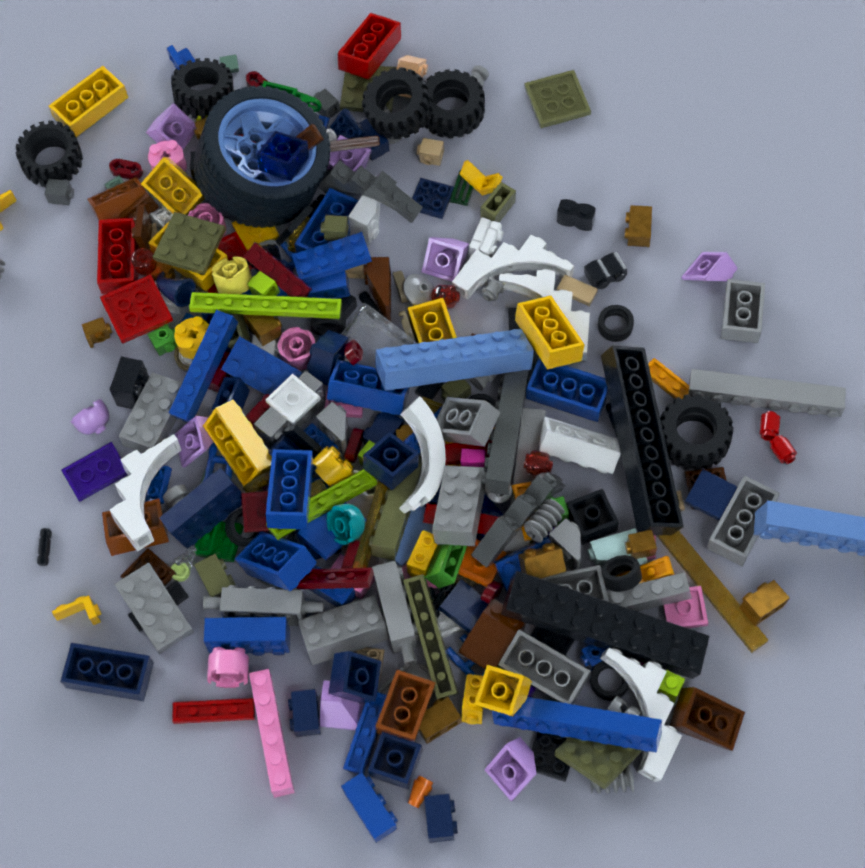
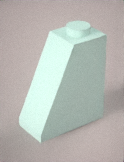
[587,528,648,567]

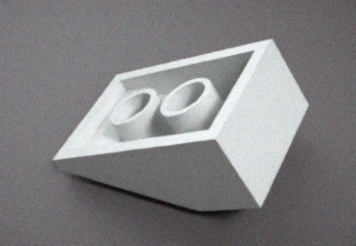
[348,176,381,244]

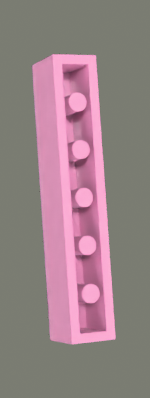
[249,669,295,798]

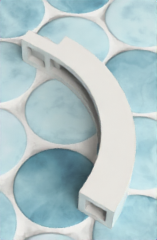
[399,396,446,514]

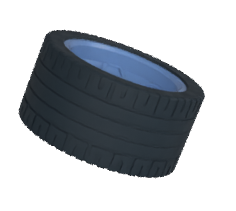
[193,86,331,228]

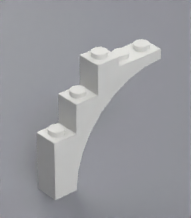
[452,235,574,300]
[499,269,590,361]
[110,435,182,552]
[600,648,682,782]

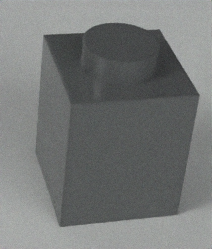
[313,89,340,119]
[44,179,74,205]

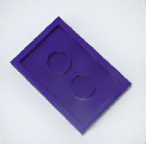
[61,442,128,502]

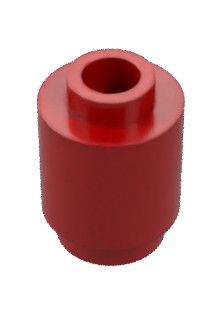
[759,411,781,441]
[769,435,797,464]

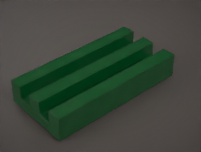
[450,170,474,206]

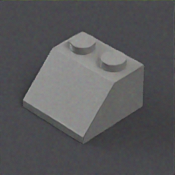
[316,402,349,456]
[549,519,581,570]

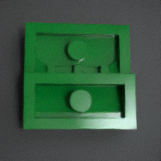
[193,521,244,563]

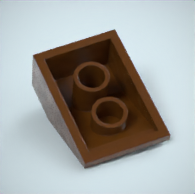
[363,257,391,324]
[458,598,526,669]
[670,687,745,751]

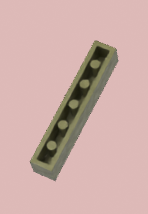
[369,455,422,561]
[403,574,459,699]

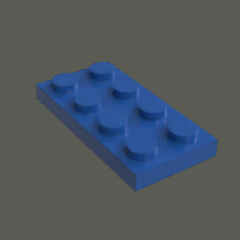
[292,232,372,283]
[221,336,304,395]

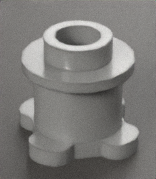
[481,277,505,301]

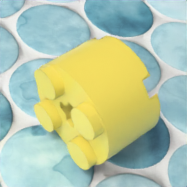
[212,257,252,294]

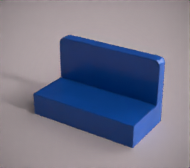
[167,45,196,70]

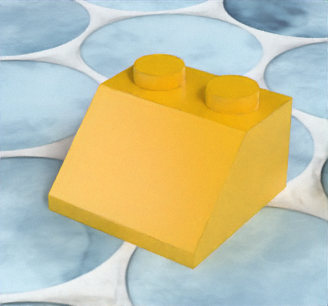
[474,665,532,717]

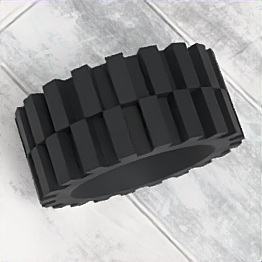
[171,58,234,119]
[15,121,83,187]

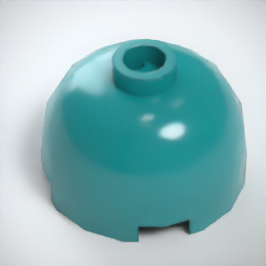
[327,504,365,545]

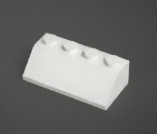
[538,417,621,474]

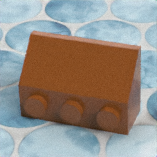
[87,177,146,222]
[102,499,169,556]
[375,670,436,741]

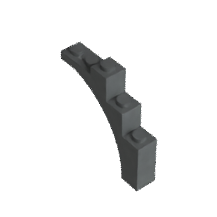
[319,160,423,223]
[471,472,566,567]

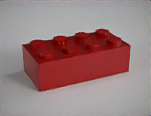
[337,13,401,80]
[97,218,139,294]

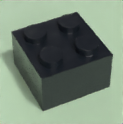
[109,356,149,409]
[566,488,619,545]

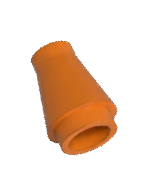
[408,775,433,809]

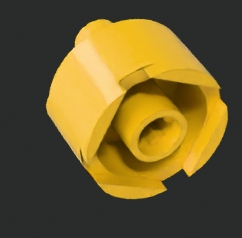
[174,316,209,360]
[313,445,354,486]

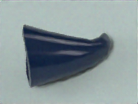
[156,271,196,307]

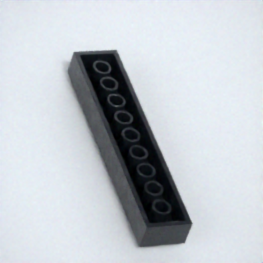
[601,345,684,536]
[501,571,709,679]

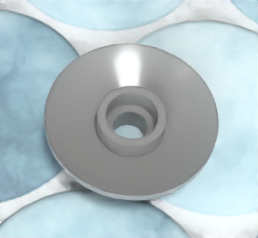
[403,274,436,306]

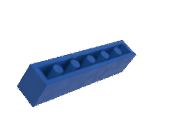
[169,309,239,423]

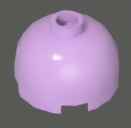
[70,399,109,435]

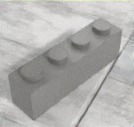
[607,572,692,612]

